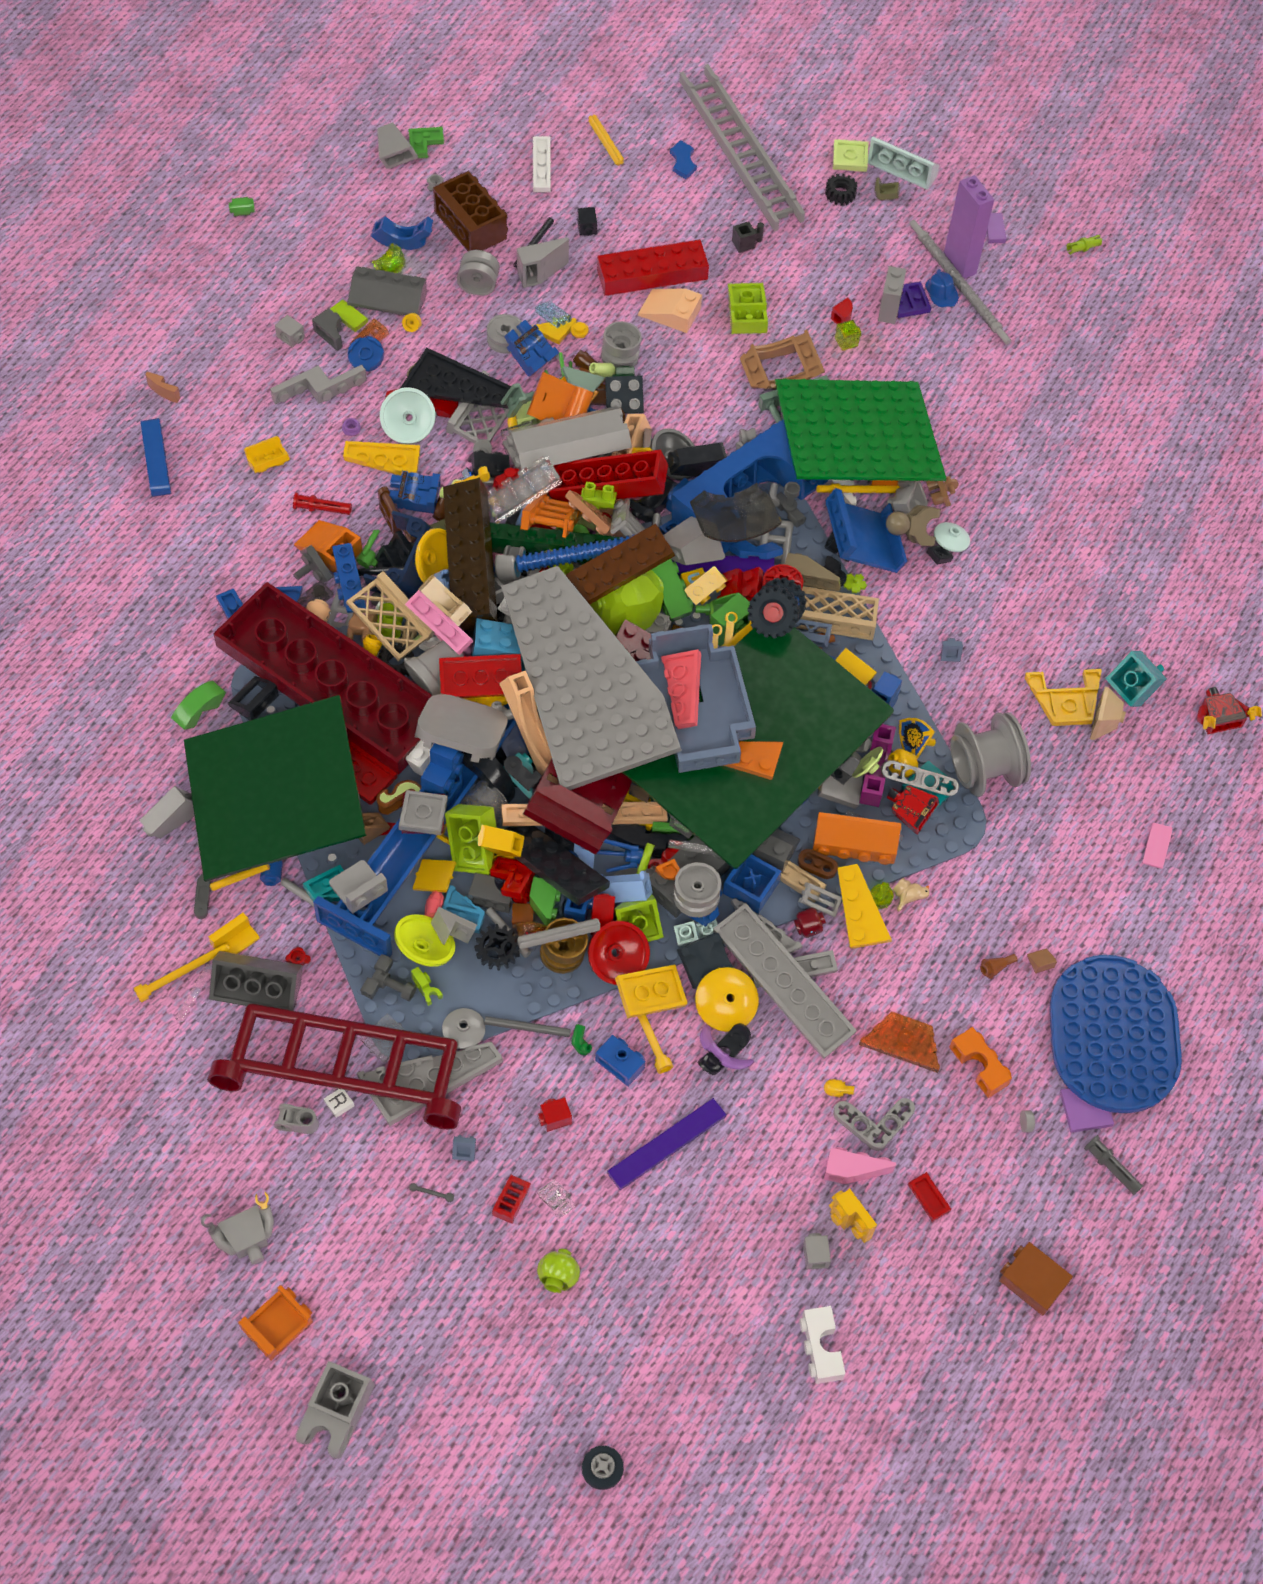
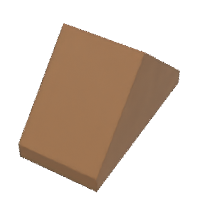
[358,812,390,845]

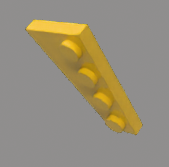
[343,441,420,476]
[838,864,892,949]

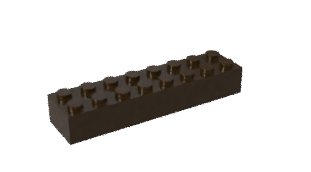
[443,478,498,632]

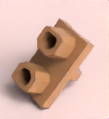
[926,476,959,507]

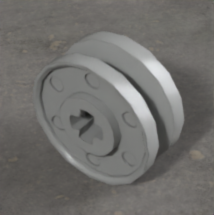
[487,314,522,354]

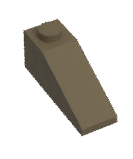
[785,553,841,592]

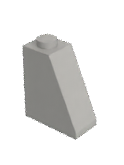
[377,122,418,169]
[139,786,194,839]

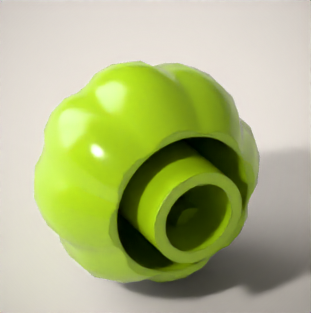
[537,1249,580,1293]

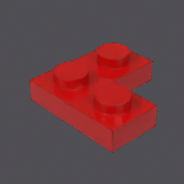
[490,856,535,899]

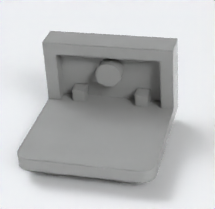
[329,860,388,913]

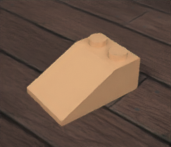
[638,289,702,333]

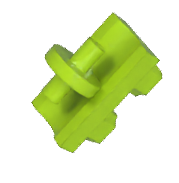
[581,482,617,510]

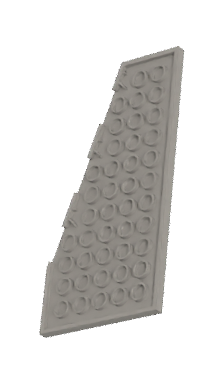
[501,566,682,790]

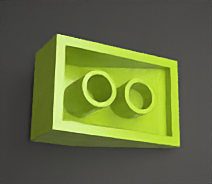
[445,804,496,875]

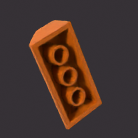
[812,812,902,865]

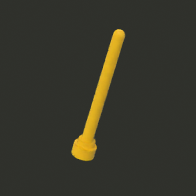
[133,944,230,1003]
[638,1015,674,1074]

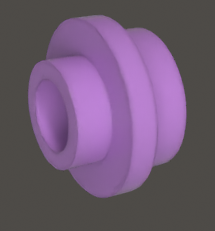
[342,418,361,436]

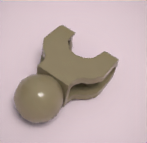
[886,505,941,546]

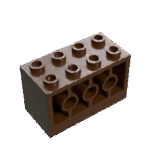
[433,170,508,251]

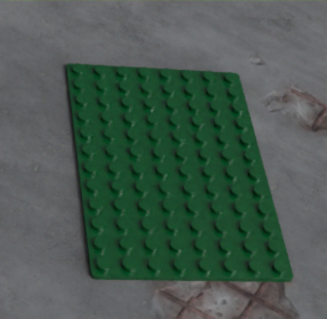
[622,627,894,869]

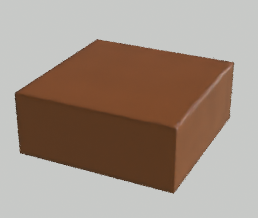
[512,903,533,926]

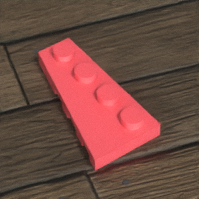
[661,649,701,729]

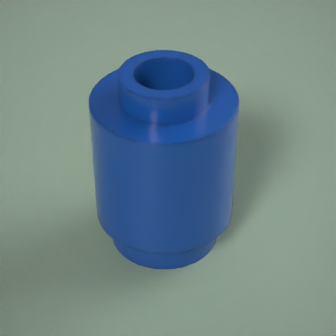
[260,860,283,886]

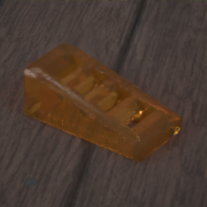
[349,318,389,345]

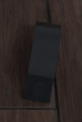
[630,477,678,523]
[462,751,515,811]

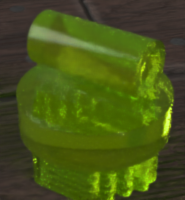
[871,882,894,909]

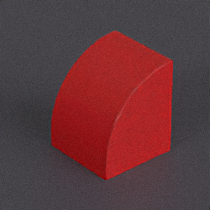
[831,297,853,329]

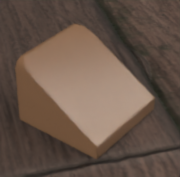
[1027,948,1057,974]

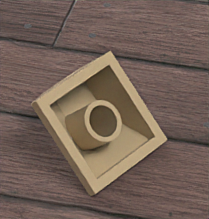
[1090,687,1126,740]

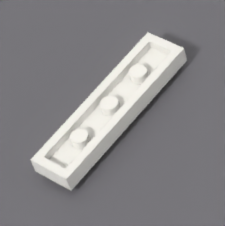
[533,136,551,192]

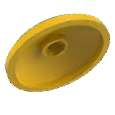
[415,528,449,583]
[695,967,759,1032]

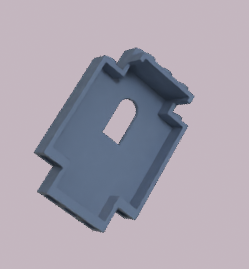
[636,624,756,773]

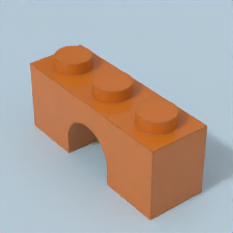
[949,1027,1012,1098]

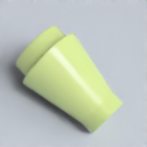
[589,362,615,378]

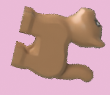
[347,612,378,643]

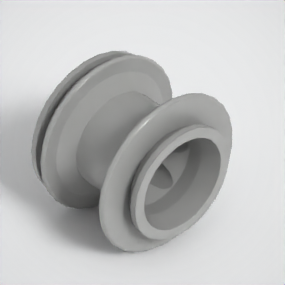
[950,712,1031,797]

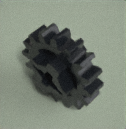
[474,924,520,971]

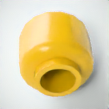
[887,749,918,778]

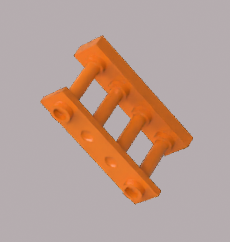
[520,489,583,538]

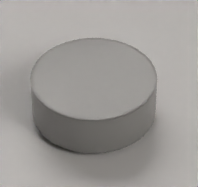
[1020,1110,1035,1133]

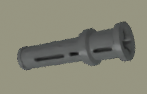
[1084,1135,1143,1196]

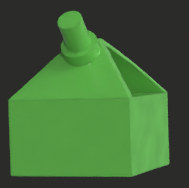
[695,593,750,646]

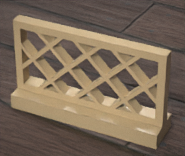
[346,571,435,661]
[797,586,879,640]

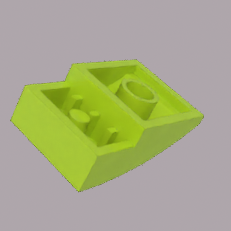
[728,283,768,334]

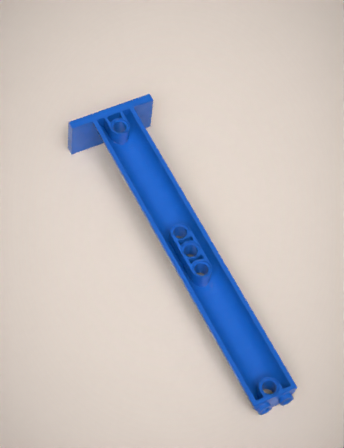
[313,704,516,957]

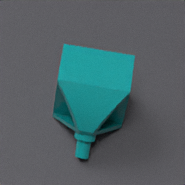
[1105,651,1167,707]

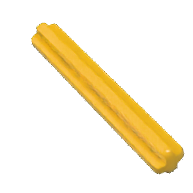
[588,114,624,166]

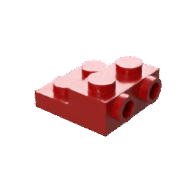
[717,567,763,602]

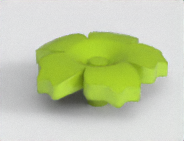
[844,573,867,594]

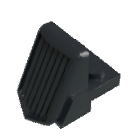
[375,531,415,568]

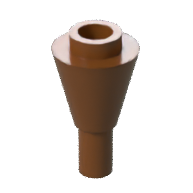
[980,954,1018,979]

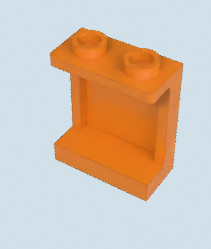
[238,1284,313,1361]

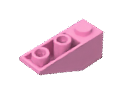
[824,1147,896,1185]

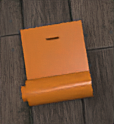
[527,372,594,421]

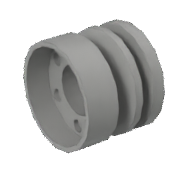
[601,321,642,366]

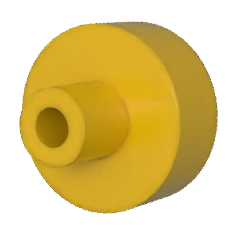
[402,313,422,332]

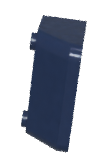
[363,510,433,599]

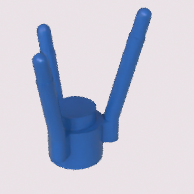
[597,839,643,873]

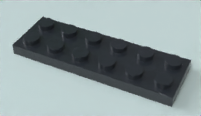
[504,826,610,906]

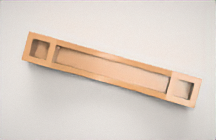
[500,671,559,785]

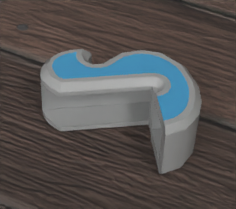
[495,545,526,581]

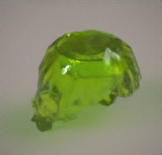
[372,243,406,273]

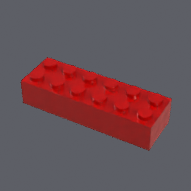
[597,239,709,296]
[548,450,668,502]

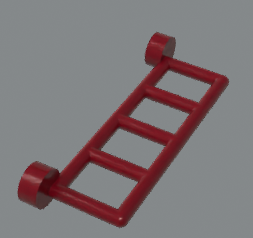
[207,1004,462,1130]

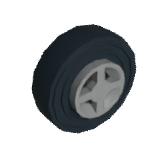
[582,1446,624,1490]

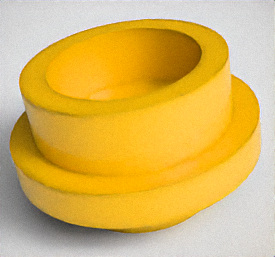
[571,322,589,339]

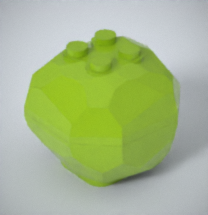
[590,570,664,635]

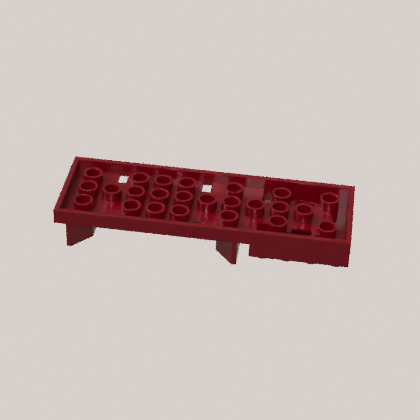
[523,619,651,855]

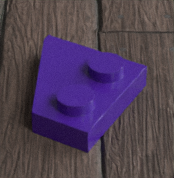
[897,281,931,318]

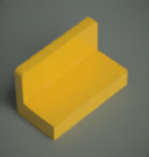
[208,912,260,954]

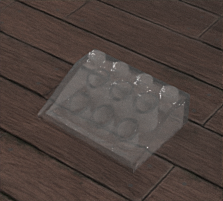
[488,456,563,524]

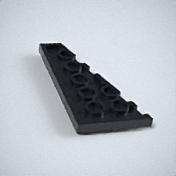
[400,347,511,409]

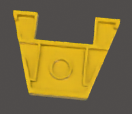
[1024,669,1102,726]

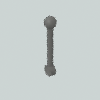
[409,1183,454,1202]

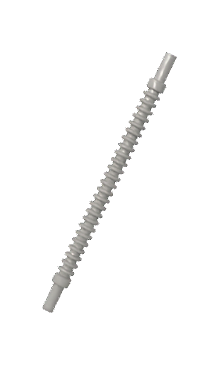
[909,220,1011,345]

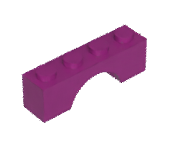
[859,724,896,807]

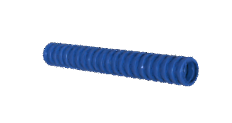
[516,534,635,573]

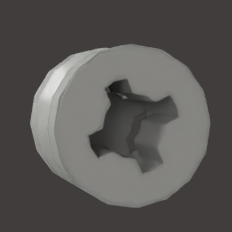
[739,428,757,444]

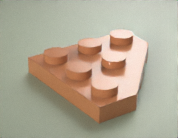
[565,490,626,538]

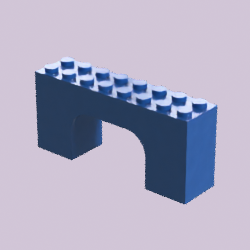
[672,419,828,554]

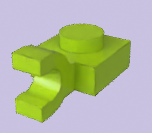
[411,967,443,1006]

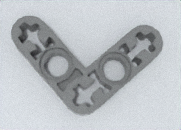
[833,1098,915,1151]

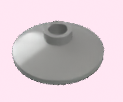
[442,1008,486,1049]

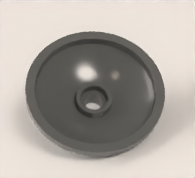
[650,428,695,480]

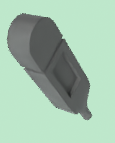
[194,873,211,919]

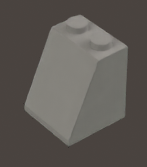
[663,516,725,565]

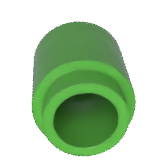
[228,197,255,216]

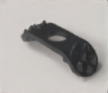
[698,1023,751,1075]

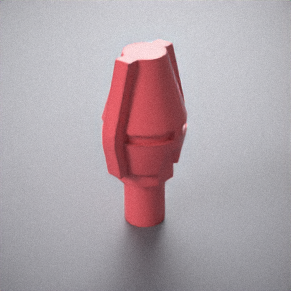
[425,891,444,918]

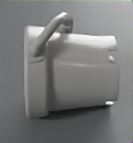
[404,640,464,696]

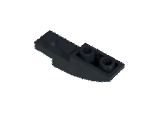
[606,824,687,858]

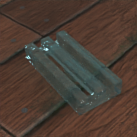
[535,300,572,328]

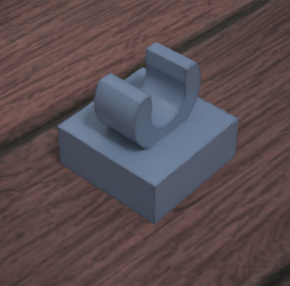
[940,638,963,662]
[452,1135,476,1161]

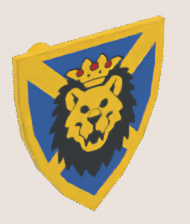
[899,718,936,759]

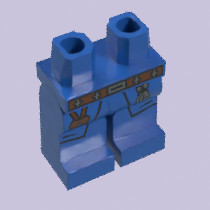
[504,320,559,377]
[389,471,441,514]

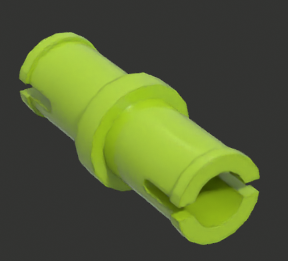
[1066,235,1102,254]

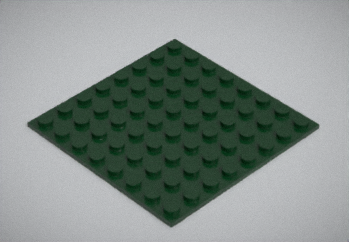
[184,695,367,882]

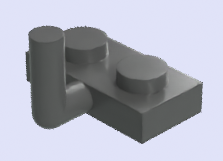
[293,545,333,583]

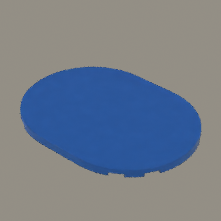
[1049,955,1182,1113]

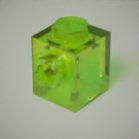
[835,320,861,351]

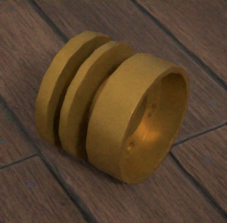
[540,918,588,974]

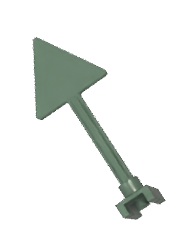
[501,366,604,418]

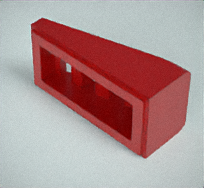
[492,1175,531,1224]

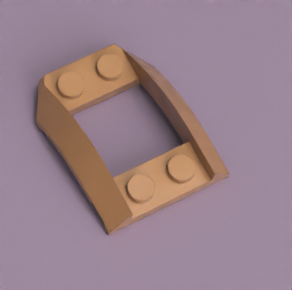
[740,329,825,389]

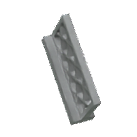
[446,370,510,444]

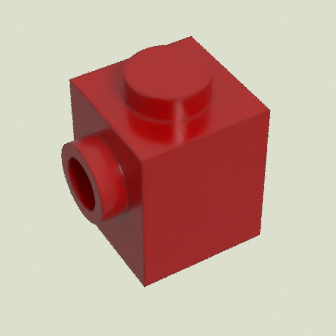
[537,1097,572,1132]

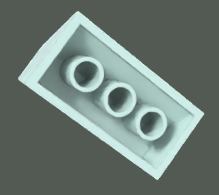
[868,137,939,190]

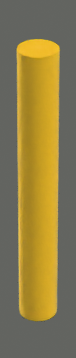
[210,864,270,891]

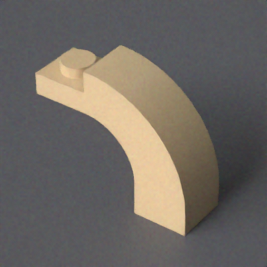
[418,575,472,626]

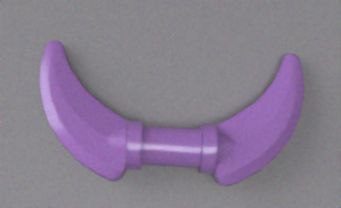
[700,1024,754,1069]

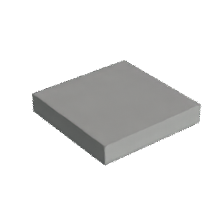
[399,790,448,835]

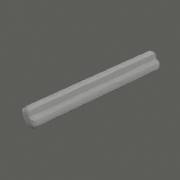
[517,918,601,949]

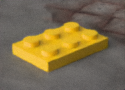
[615,964,688,1019]

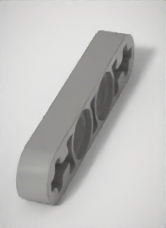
[881,760,959,796]

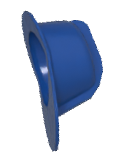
[925,269,959,307]

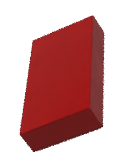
[908,1172,951,1222]

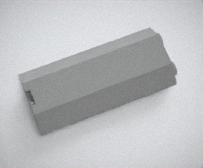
[506,406,632,472]

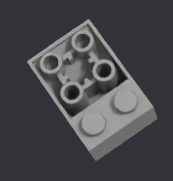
[517,237,569,288]

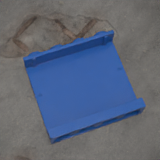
[825,488,907,573]

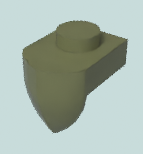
[874,177,900,200]

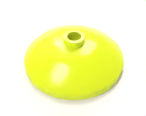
[394,914,455,967]

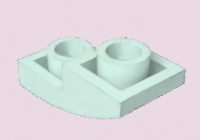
[674,919,718,947]

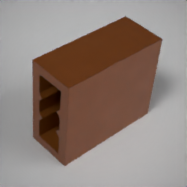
[999,1242,1074,1316]

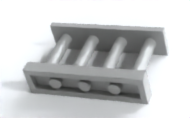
[610,498,646,537]

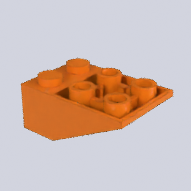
[294,520,363,572]

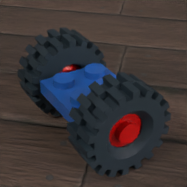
[748,578,807,638]

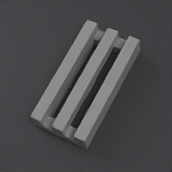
[798,882,842,917]

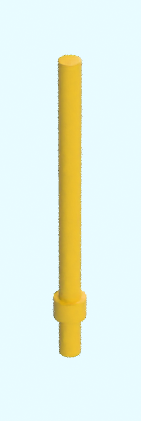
[816,483,899,494]

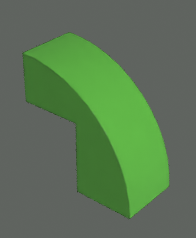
[171,680,226,730]

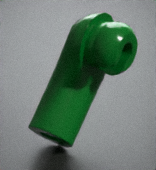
[571,1024,592,1056]

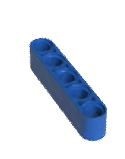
[140,418,171,497]

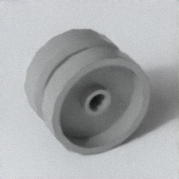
[457,250,500,296]
[674,862,721,917]

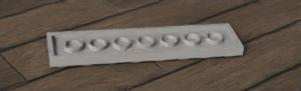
[713,903,857,1059]

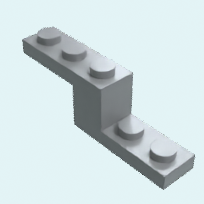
[270,365,367,404]

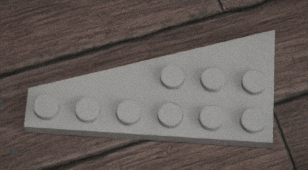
[357,1042,503,1127]

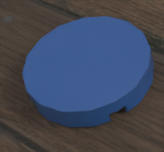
[348,336,384,372]

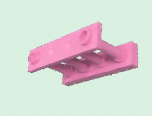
[405,590,473,657]

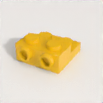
[829,1189,877,1243]

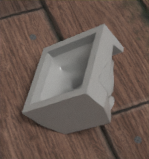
[887,481,928,513]

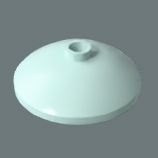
[380,388,436,444]

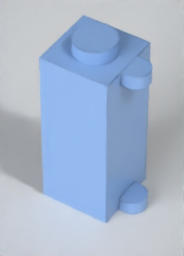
[597,871,653,903]

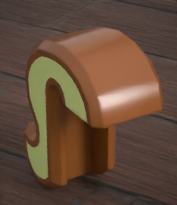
[376,780,421,815]

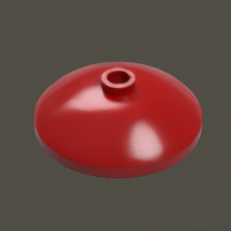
[588,921,650,985]

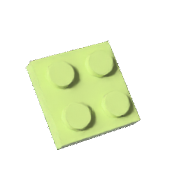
[833,139,868,172]

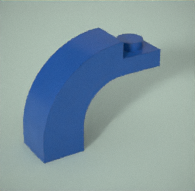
[370,216,434,250]

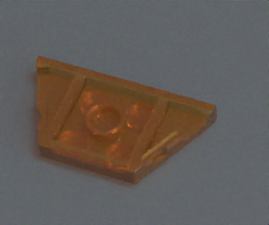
[859,1011,940,1073]

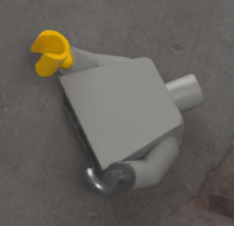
[201,1191,274,1265]

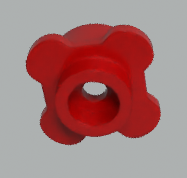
[285,947,311,965]

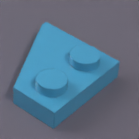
[443,885,485,934]

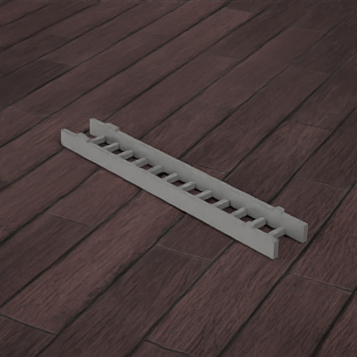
[679,64,805,232]

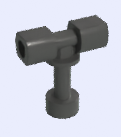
[776,482,806,528]
[360,954,417,1001]

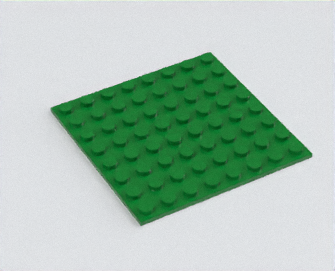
[775,379,947,481]

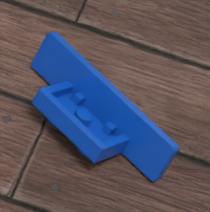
[332,543,366,613]

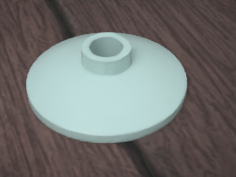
[934,522,970,552]

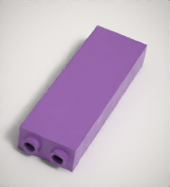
[944,175,994,279]

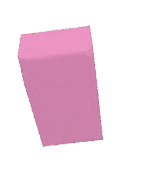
[1142,823,1173,869]

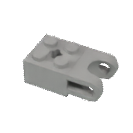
[296,1361,375,1459]

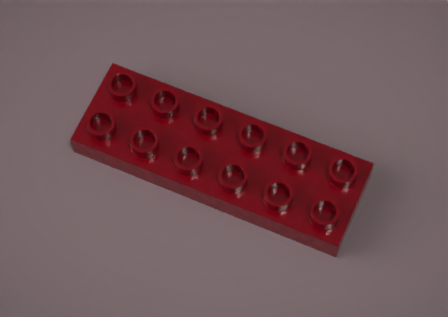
[213,582,433,775]

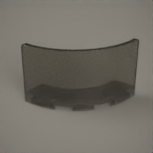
[690,483,782,542]

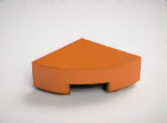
[655,859,680,880]

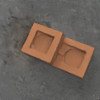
[145,372,180,403]

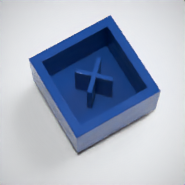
[723,855,782,914]

